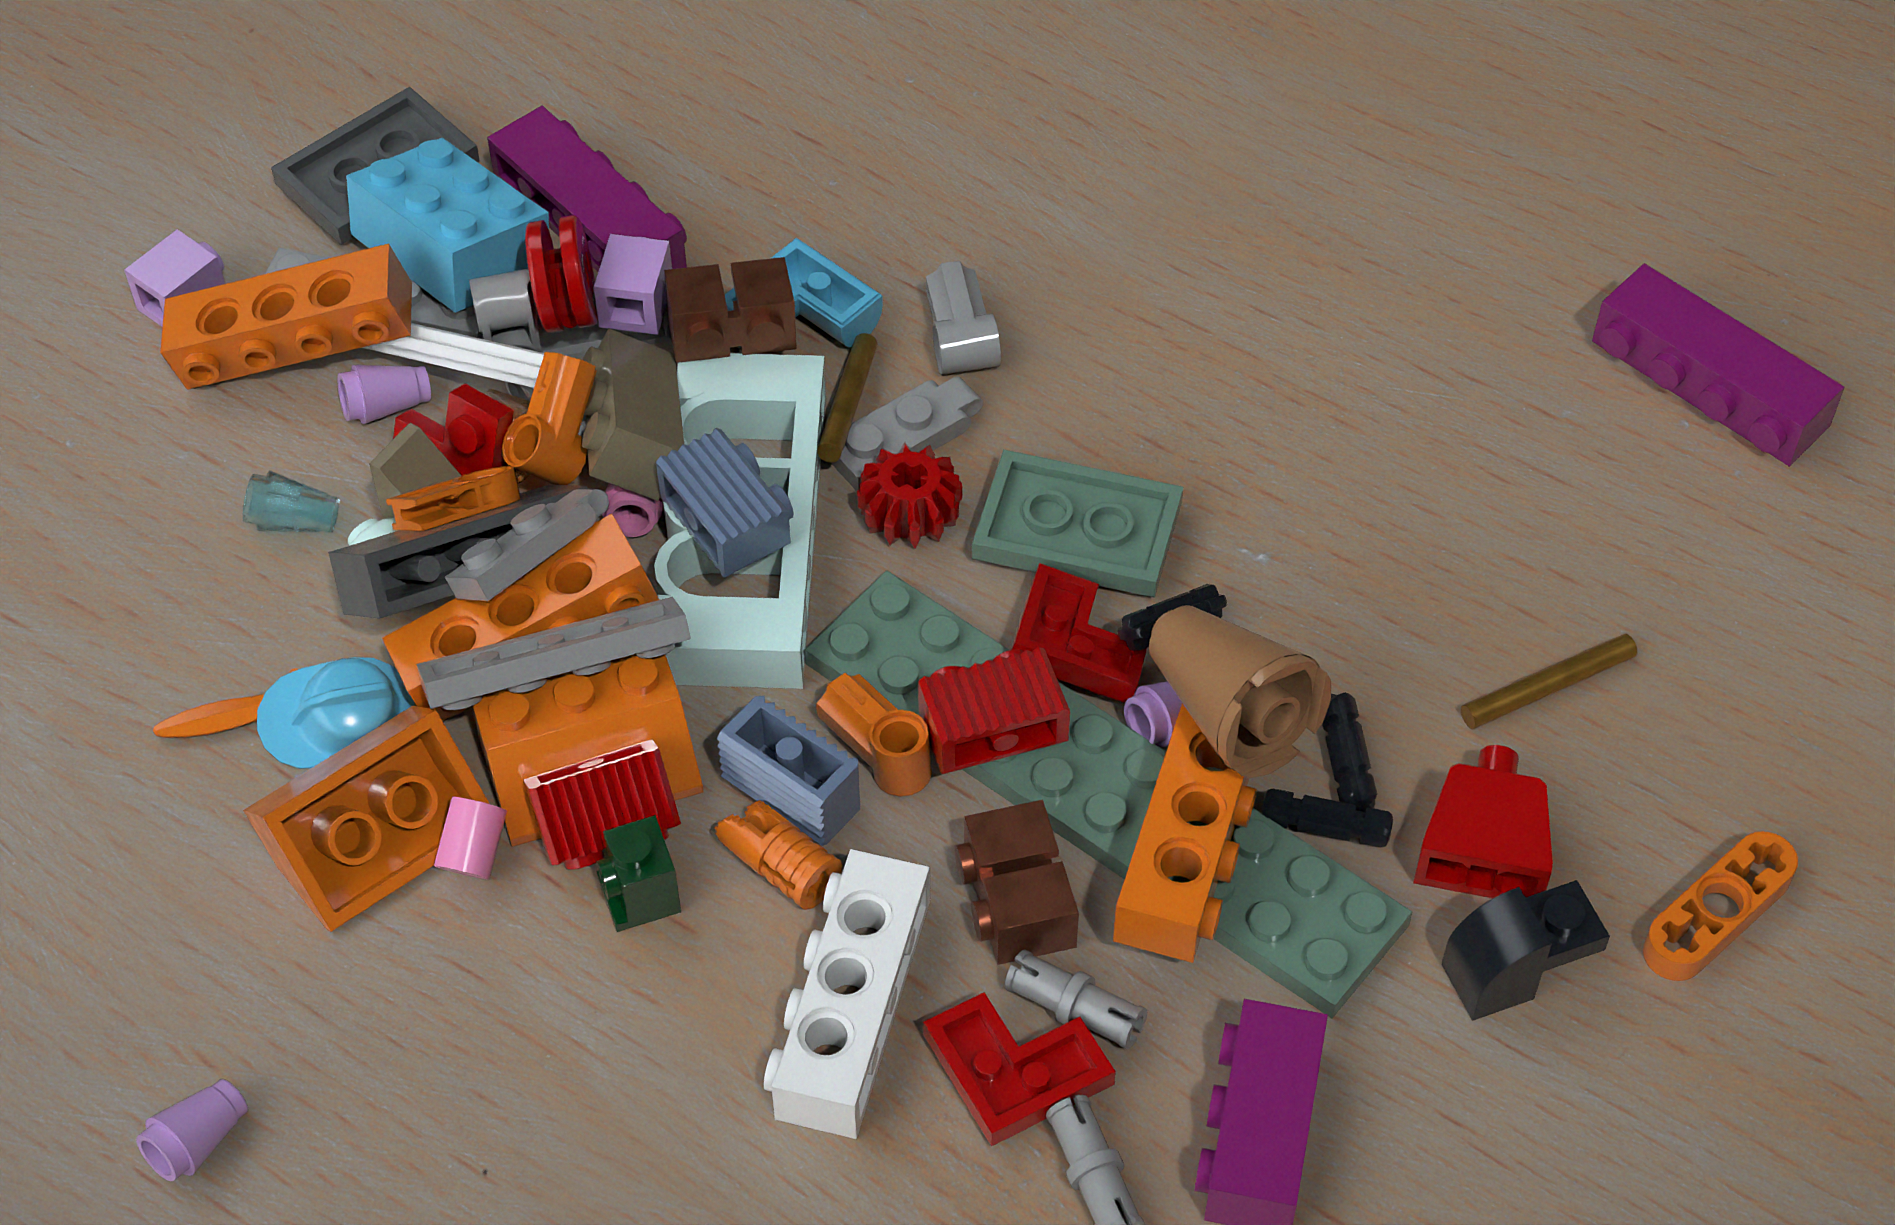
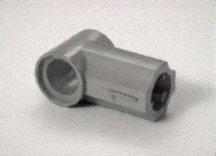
[926,261,1001,375]

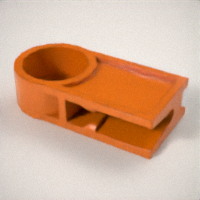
[386,466,521,531]

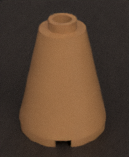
[1149,605,1331,778]

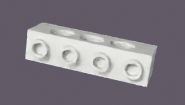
[764,849,930,1139]

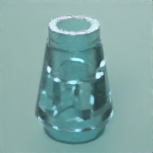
[243,471,340,533]

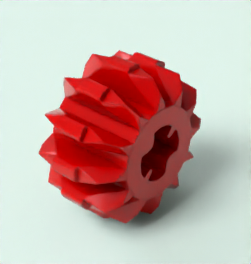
[857,442,963,549]

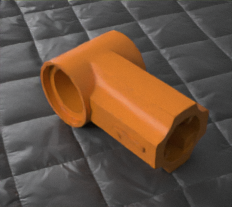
[502,352,597,485]
[816,672,932,797]

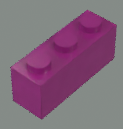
[1194,998,1328,1225]

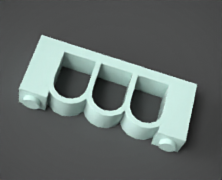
[654,353,826,689]

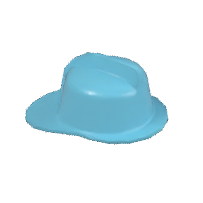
[257,657,414,769]

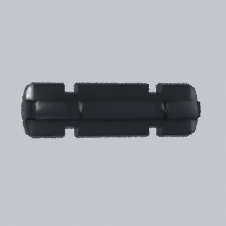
[1118,584,1227,651]
[1322,692,1377,812]
[1261,788,1393,848]

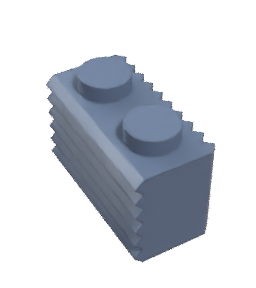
[656,428,794,577]
[717,695,860,846]

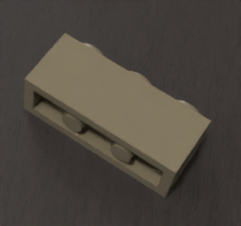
[582,328,684,501]

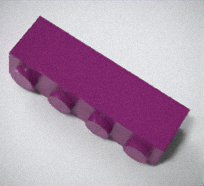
[487,105,687,272]
[1592,263,1845,467]

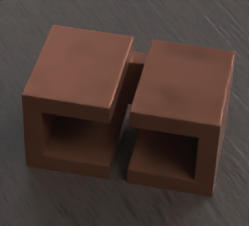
[664,257,797,363]
[954,799,1079,965]

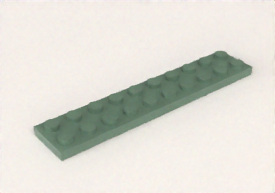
[805,570,1412,1019]

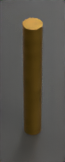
[817,333,878,462]
[1461,633,1637,729]

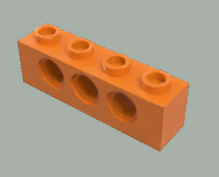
[160,244,412,390]
[382,514,660,721]
[1113,703,1257,963]

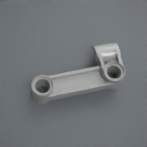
[469,269,673,358]

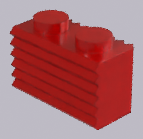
[918,646,1070,774]
[524,739,681,870]

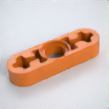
[1643,831,1798,981]

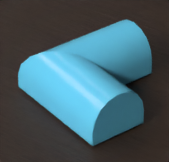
[725,238,883,348]

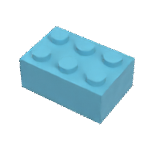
[346,138,549,313]

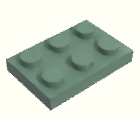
[972,449,1184,598]

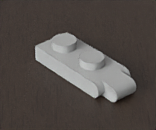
[830,376,983,491]
[445,489,609,601]

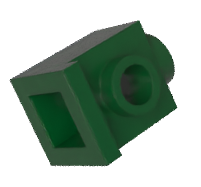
[596,815,681,932]

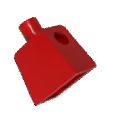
[1413,745,1553,899]

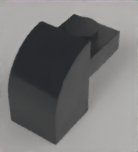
[1442,880,1610,1021]

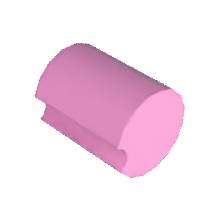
[434,797,507,880]

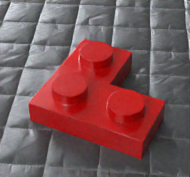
[393,383,514,476]
[1011,563,1148,703]
[923,992,1116,1147]

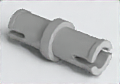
[1004,950,1147,1050]
[1046,1095,1145,1225]

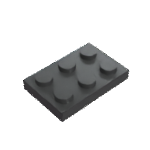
[271,86,480,245]

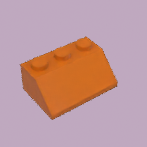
[472,654,704,847]
[243,706,490,932]

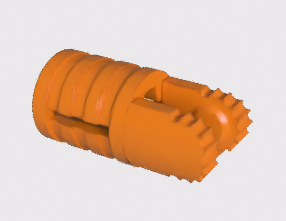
[714,800,842,910]

